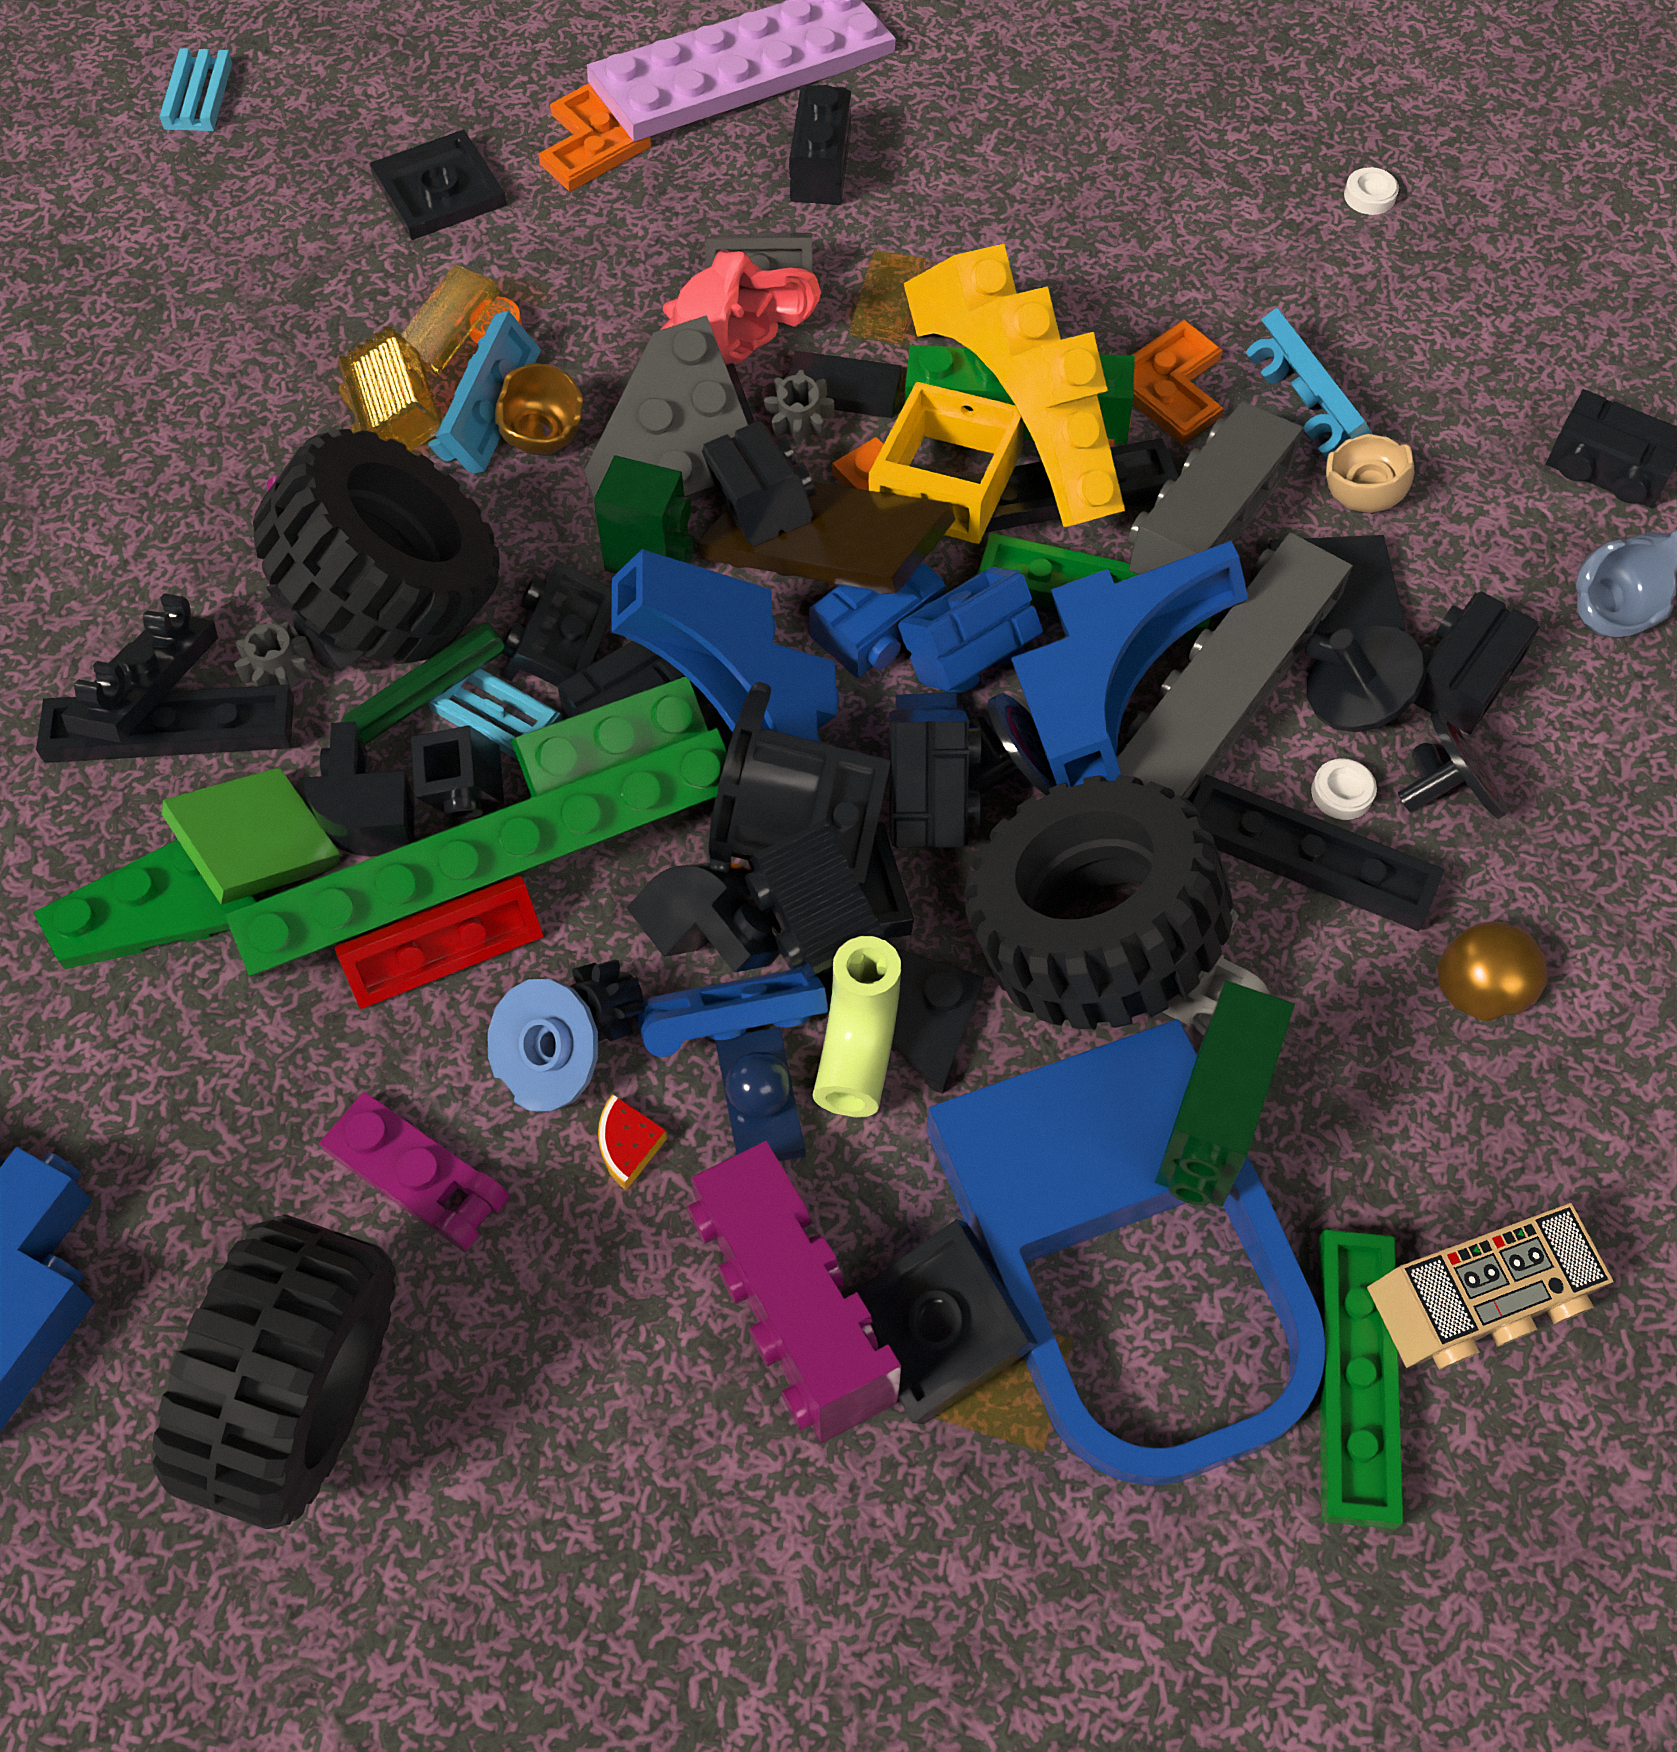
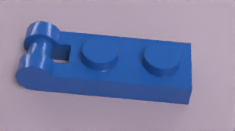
[635,968,828,1057]

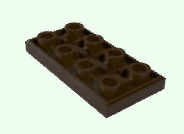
[697,482,956,594]

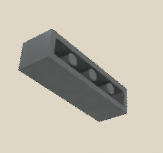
[1128,401,1304,575]

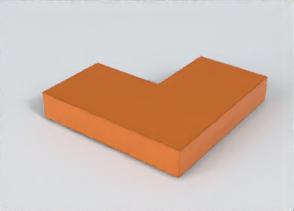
[538,83,651,192]
[1131,320,1224,446]

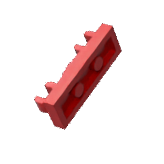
[334,875,544,1009]

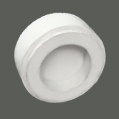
[1344,167,1399,215]
[1311,759,1377,820]

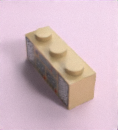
[1367,1203,1614,1370]

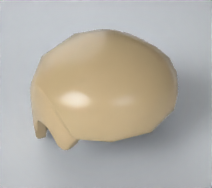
[1326,434,1415,513]

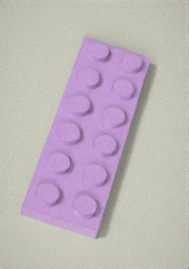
[587,0,896,142]

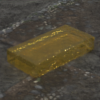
[850,250,926,345]
[392,264,501,375]

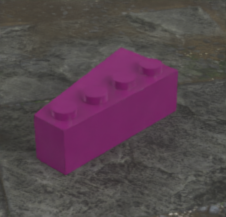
[687,1141,901,1444]

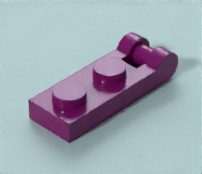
[319,1092,511,1252]

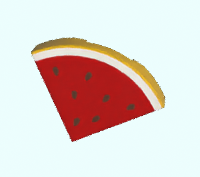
[598,1094,667,1190]

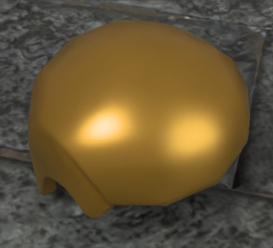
[495,363,583,455]
[1437,922,1548,1022]

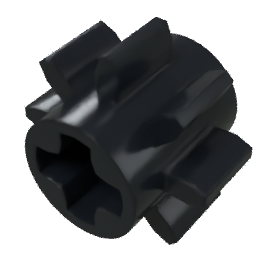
[569,959,645,1042]

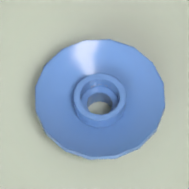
[488,979,598,1111]

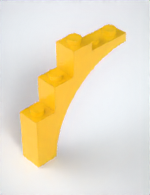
[904,244,1125,527]

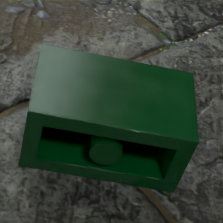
[593,455,695,574]

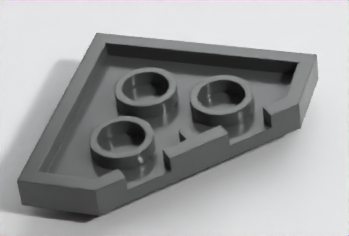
[584,315,748,501]

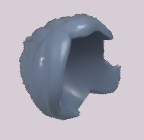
[1576,530,1677,638]

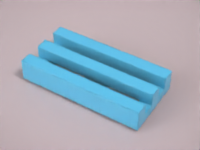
[159,48,232,131]
[428,668,562,760]

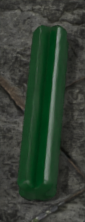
[341,622,506,745]

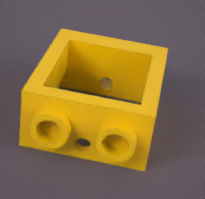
[868,381,1024,544]

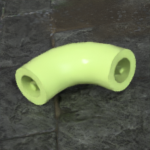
[812,936,901,1117]

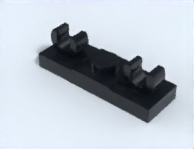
[61,593,218,743]

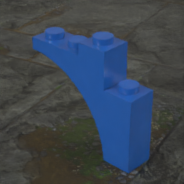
[1011,541,1248,787]
[611,549,839,743]
[0,1147,95,1431]

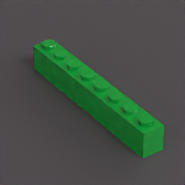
[224,728,727,976]

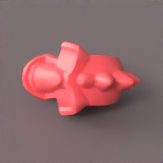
[660,249,821,365]

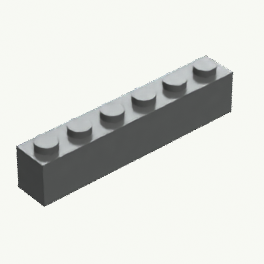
[1118,532,1353,802]

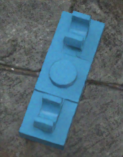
[1246,307,1372,460]
[428,311,541,473]

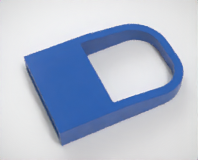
[926,1019,1325,1485]

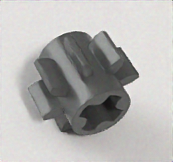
[764,370,835,445]
[234,622,313,691]

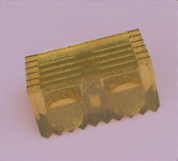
[338,326,443,451]

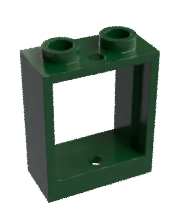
[1155,980,1295,1207]

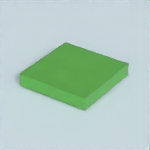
[161,767,340,905]

